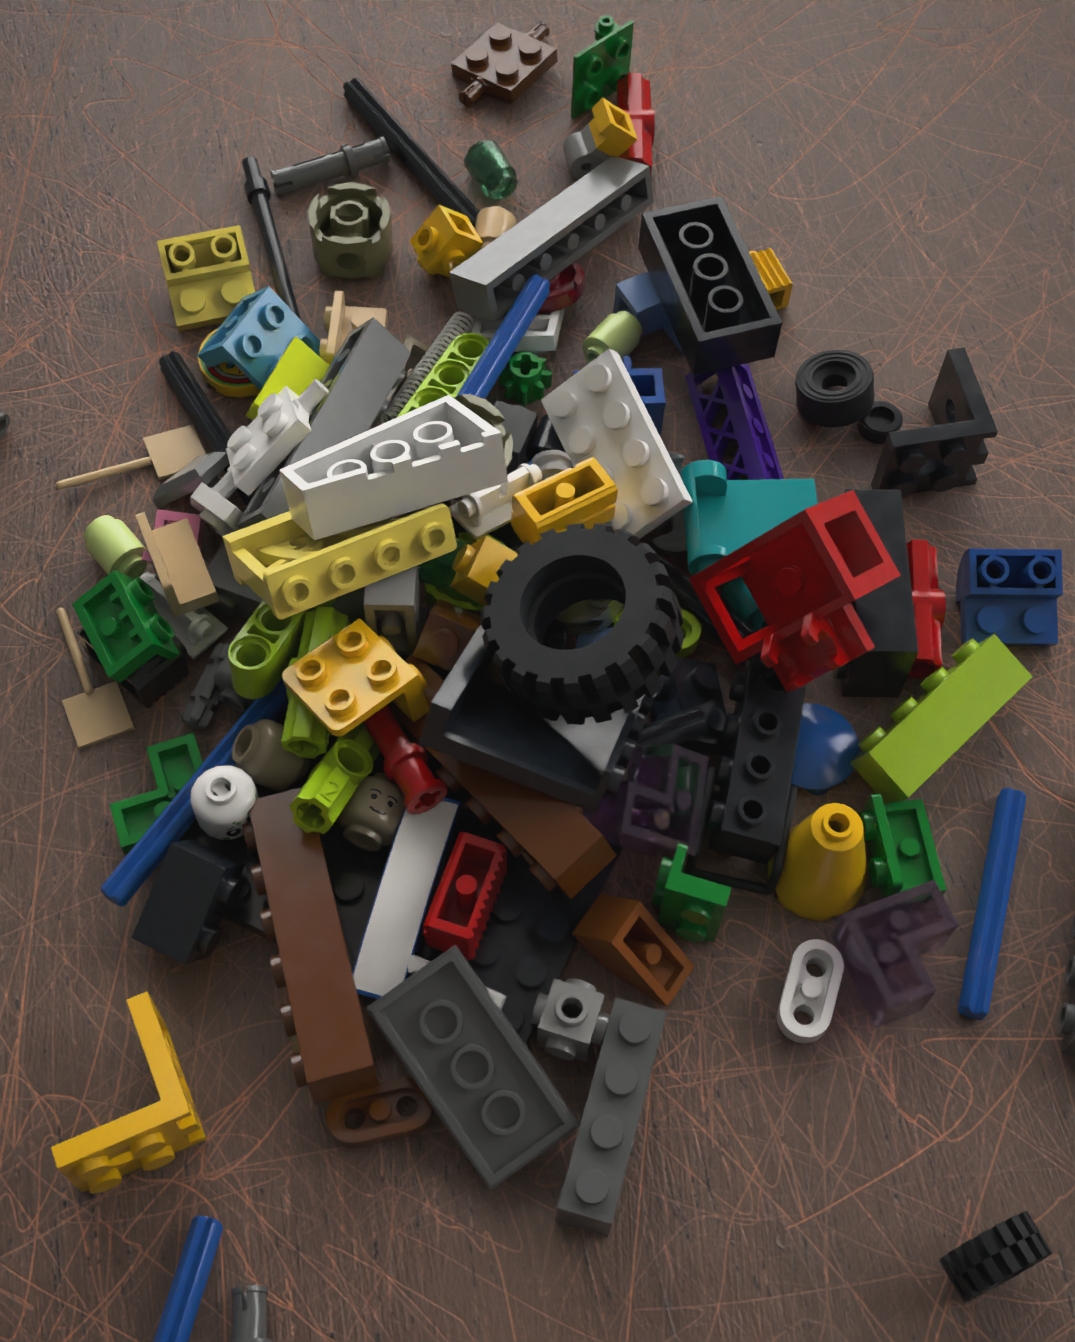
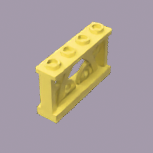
[222,503,457,620]

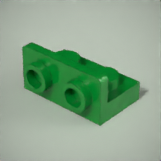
[72,570,179,683]

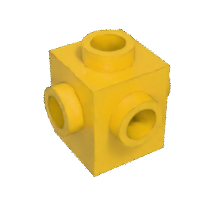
[409,205,484,278]

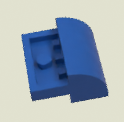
[955,548,1063,646]

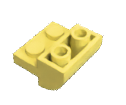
[157,225,255,332]

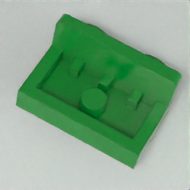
[858,794,946,904]
[651,843,731,943]

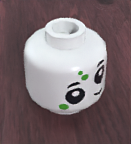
[190,765,259,840]

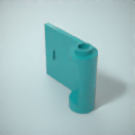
[680,460,818,578]

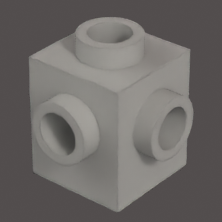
[530,978,610,1062]

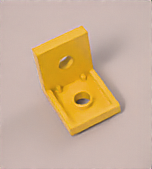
[51,991,207,1194]

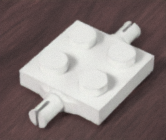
[211,379,329,500]

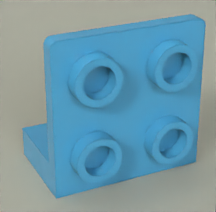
[197,286,320,390]

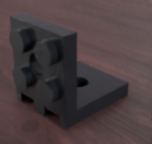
[871,347,998,498]

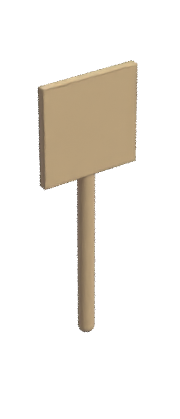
[56,424,205,490]
[56,608,134,750]

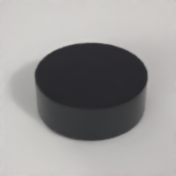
[857,401,903,444]

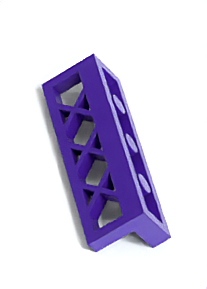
[685,364,784,480]

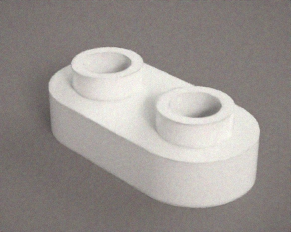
[777,939,844,1043]

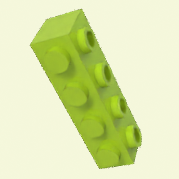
[850,634,1033,803]

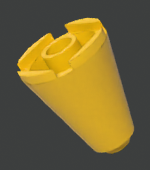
[767,803,867,921]

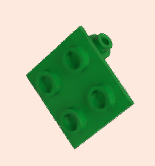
[571,15,634,119]

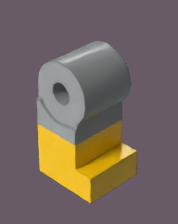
[563,98,638,180]

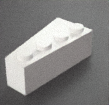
[279,395,508,540]

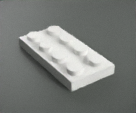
[541,349,693,540]

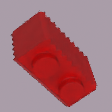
[423,832,507,960]

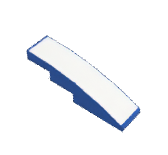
[353,798,462,999]

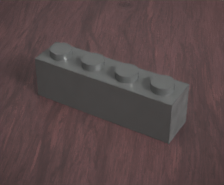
[555,997,667,1237]

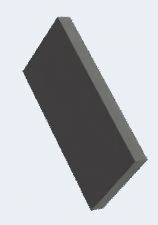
[366,944,580,1190]

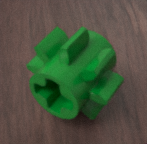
[499,351,552,406]

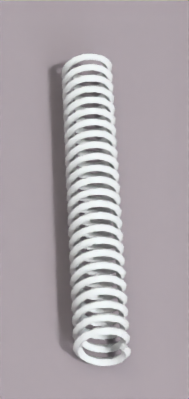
[380,312,475,424]

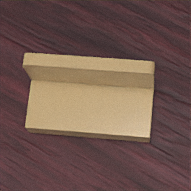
[135,512,219,617]

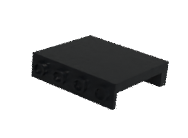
[419,624,657,814]

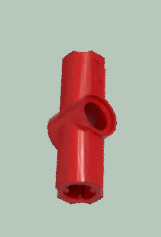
[617,73,655,174]
[907,539,946,679]

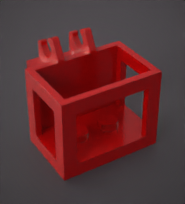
[688,490,901,693]

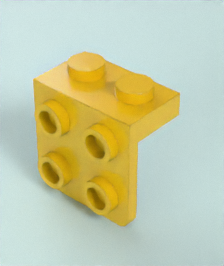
[282,618,429,736]

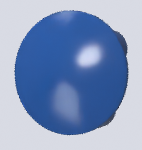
[791,703,859,795]

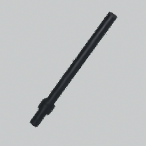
[242,156,301,320]

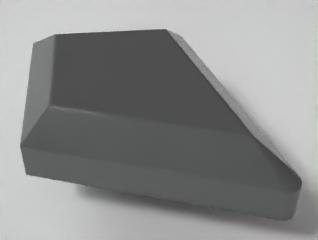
[152,452,229,508]

